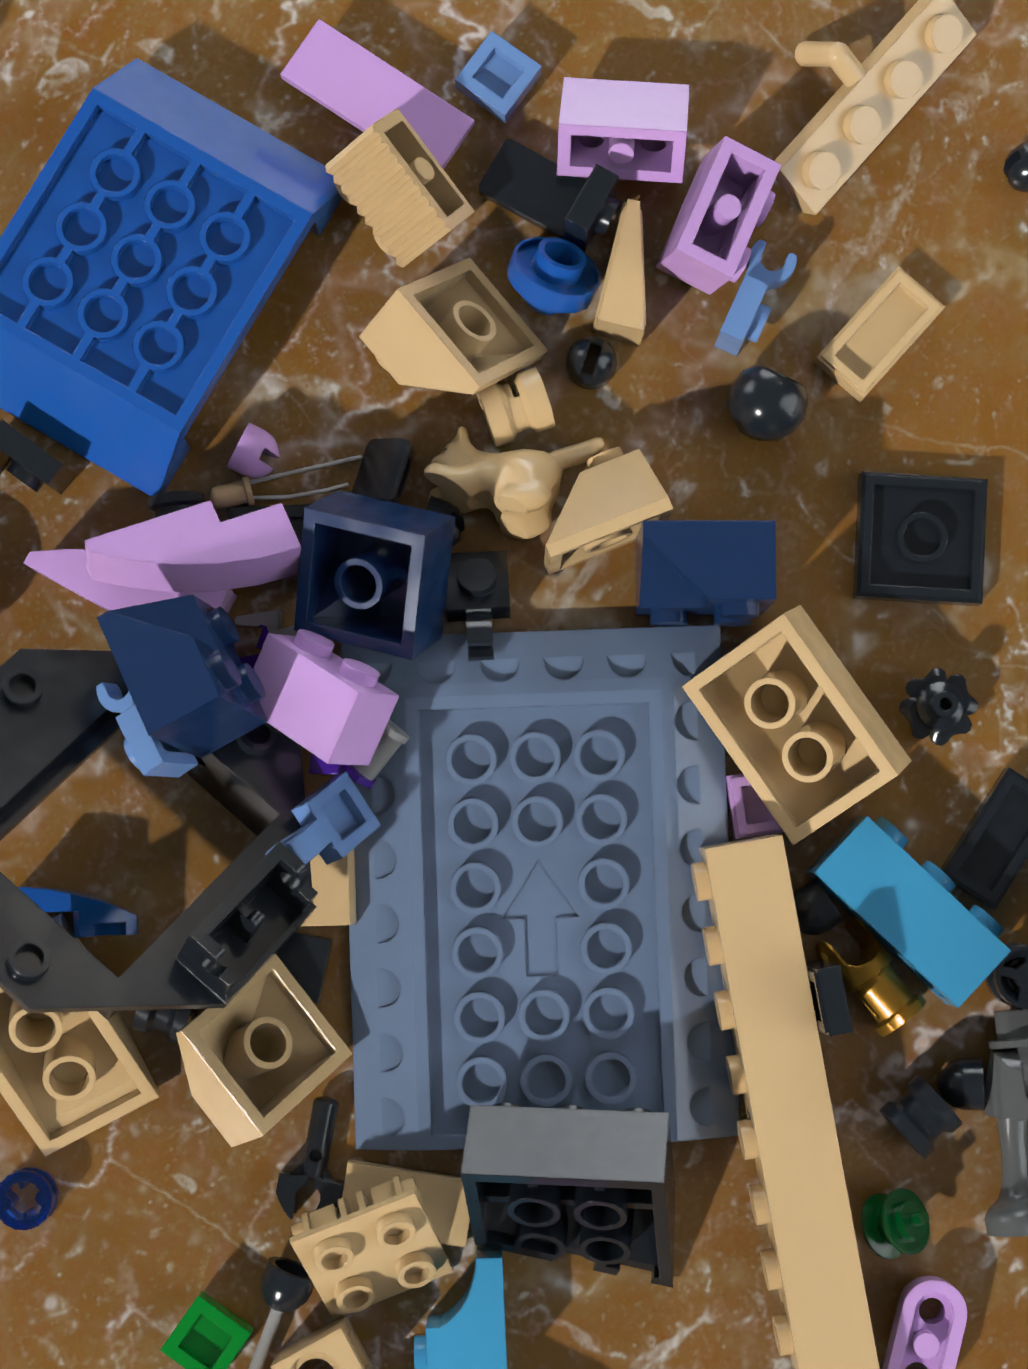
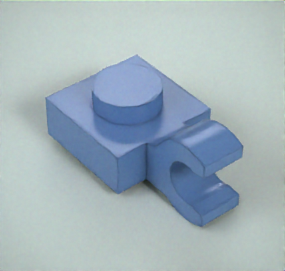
[714,239,797,356]
[96,682,198,778]
[265,772,381,865]

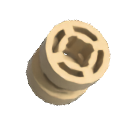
[477,367,556,447]

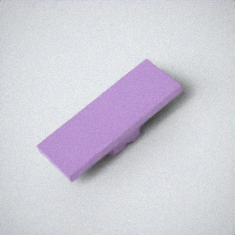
[280,19,475,169]

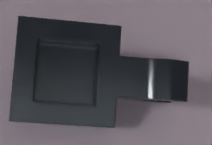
[446,550,511,661]

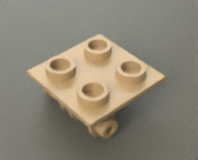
[289,1175,454,1320]

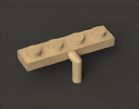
[775,0,977,215]

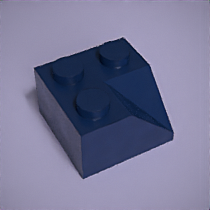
[294,490,455,660]
[635,520,776,626]
[97,594,268,758]

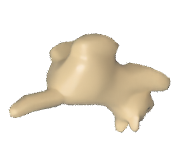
[424,426,605,540]

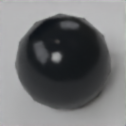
[727,364,808,442]

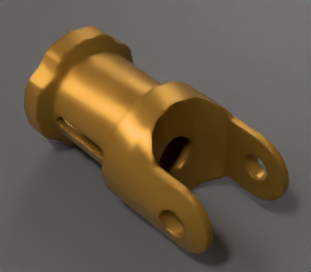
[815,916,927,1037]

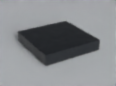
[853,471,988,606]

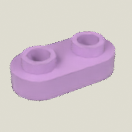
[882,1275,967,1369]

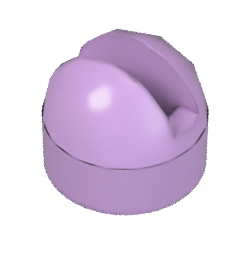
[227,422,280,478]

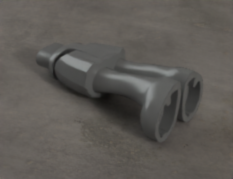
[984,1009,1028,1237]

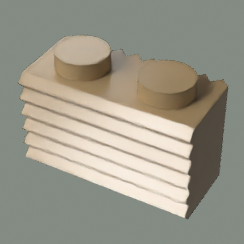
[325,108,475,268]

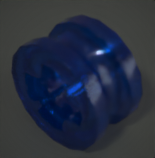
[0,1167,59,1230]

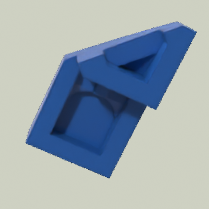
[18,887,138,937]

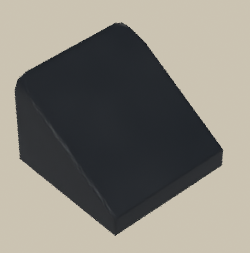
[352,438,414,504]

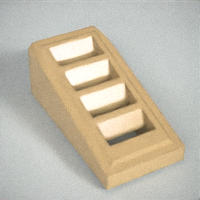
[592,198,646,345]

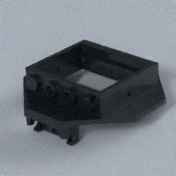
[0,648,318,1020]

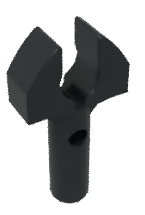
[276,1096,345,1219]

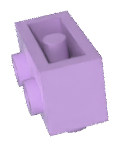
[557,77,689,183]
[655,136,781,295]
[253,629,399,766]

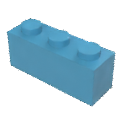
[805,816,1011,1008]

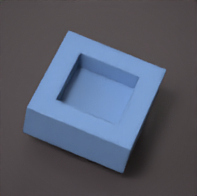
[455,31,542,124]

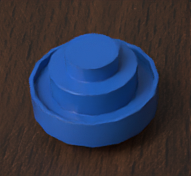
[507,237,601,315]

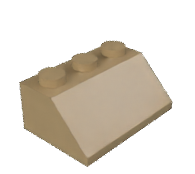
[682,605,911,845]

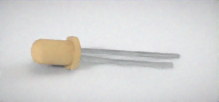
[209,455,362,509]

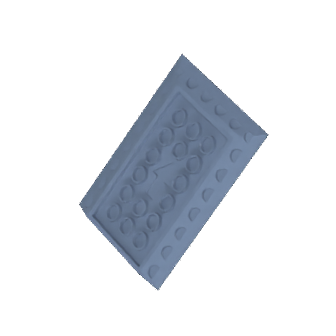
[340,625,739,1151]

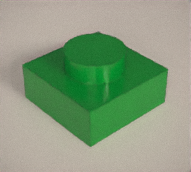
[160,1291,254,1369]

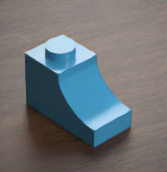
[414,1247,508,1369]

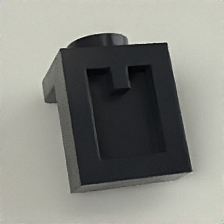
[0,419,76,494]

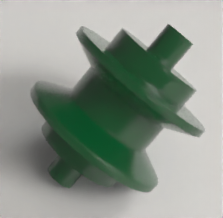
[861,1188,930,1259]

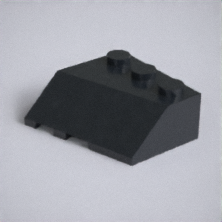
[460,1102,675,1288]

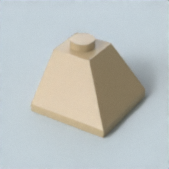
[359,257,549,395]
[544,447,673,576]
[176,953,353,1147]

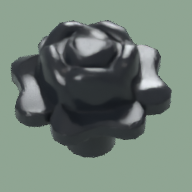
[899,667,978,746]

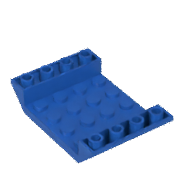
[0,58,343,496]

